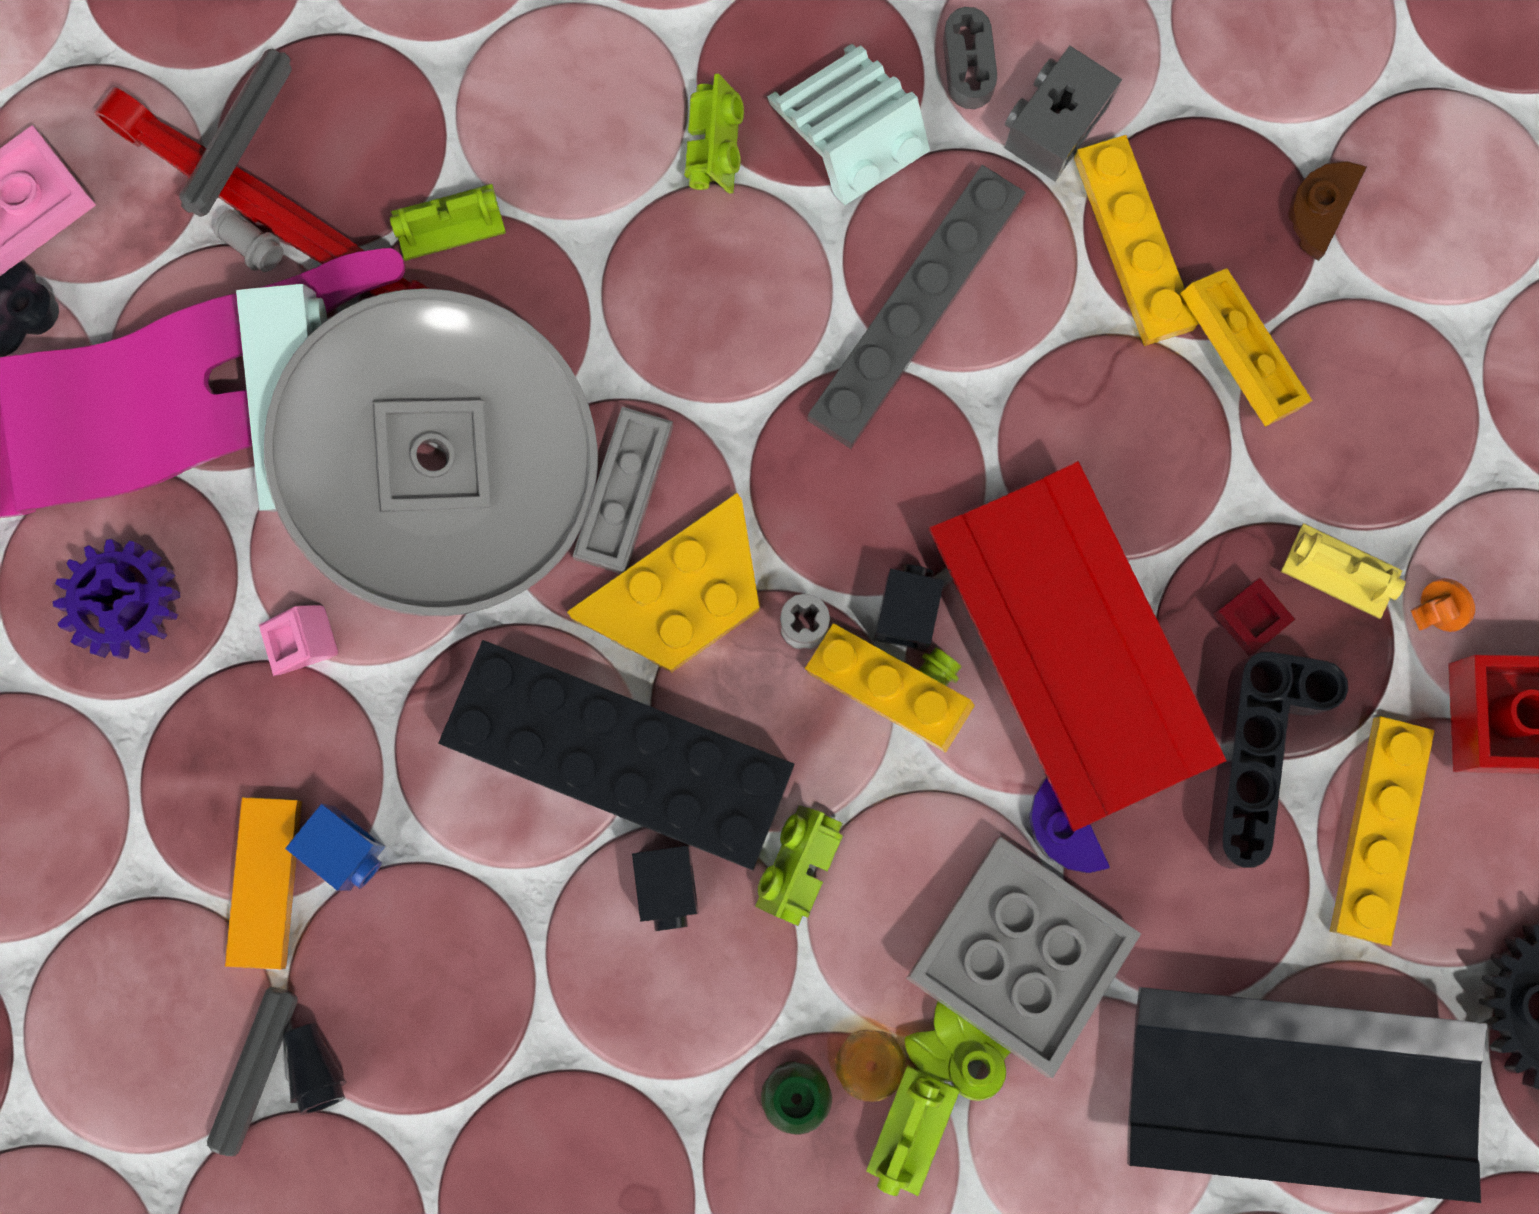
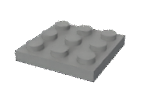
[906,837,1141,1078]

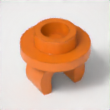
[1411,578,1475,632]

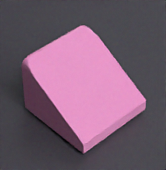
[259,605,338,676]

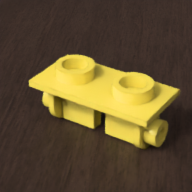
[1280,523,1406,619]

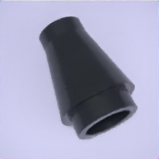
[283,1023,347,1115]

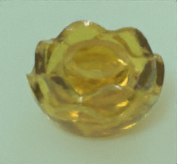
[835,1030,906,1102]

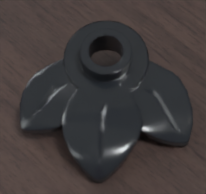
[0,262,59,357]

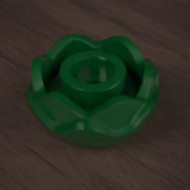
[761,1061,832,1135]

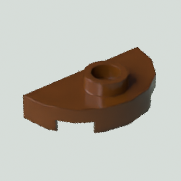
[1288,161,1367,261]

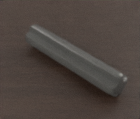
[207,987,298,1156]

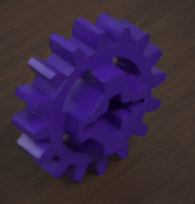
[53,539,181,659]

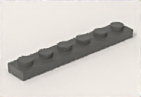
[807,165,1026,449]

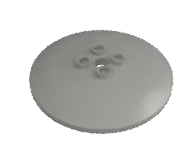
[264,289,598,617]

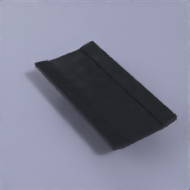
[1127,987,1487,1203]

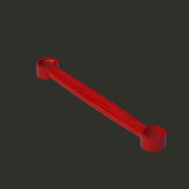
[94,87,430,296]

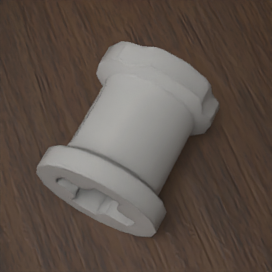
[780,593,830,649]

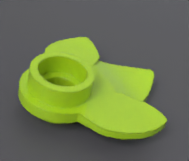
[904,1001,1011,1101]

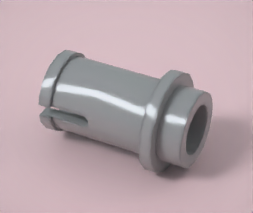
[214,209,283,272]

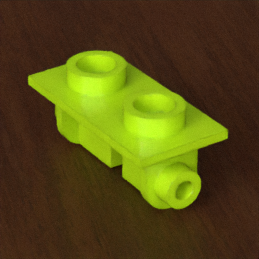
[684,73,744,194]
[390,184,506,261]
[755,805,843,926]
[866,1066,960,1196]

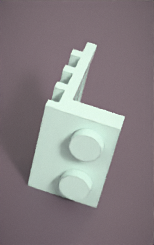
[767,44,930,205]

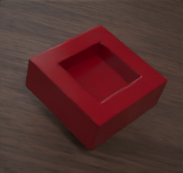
[1213,578,1296,656]

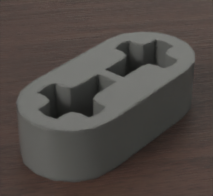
[943,7,997,110]

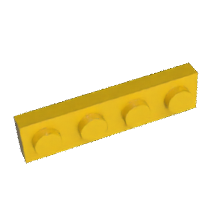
[1074,135,1198,346]
[1329,716,1435,946]

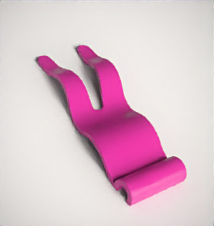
[0,248,405,518]

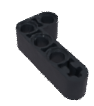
[1208,652,1348,869]

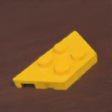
[567,493,760,673]

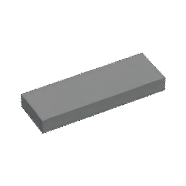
[572,407,674,574]

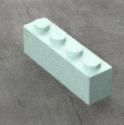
[236,284,327,512]

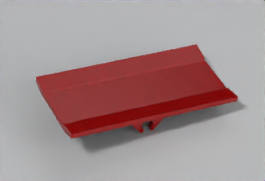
[929,461,1227,831]

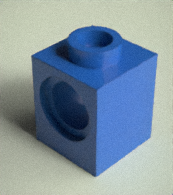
[285,803,385,891]

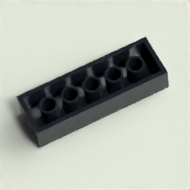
[438,640,795,871]

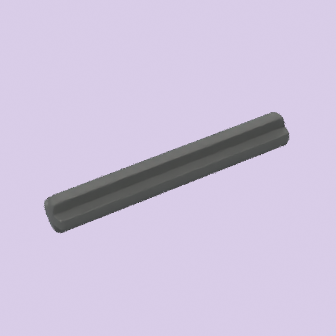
[179,48,292,217]

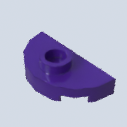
[1029,777,1110,873]

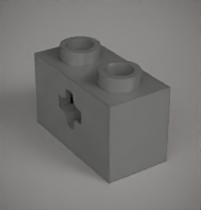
[1004,45,1122,182]

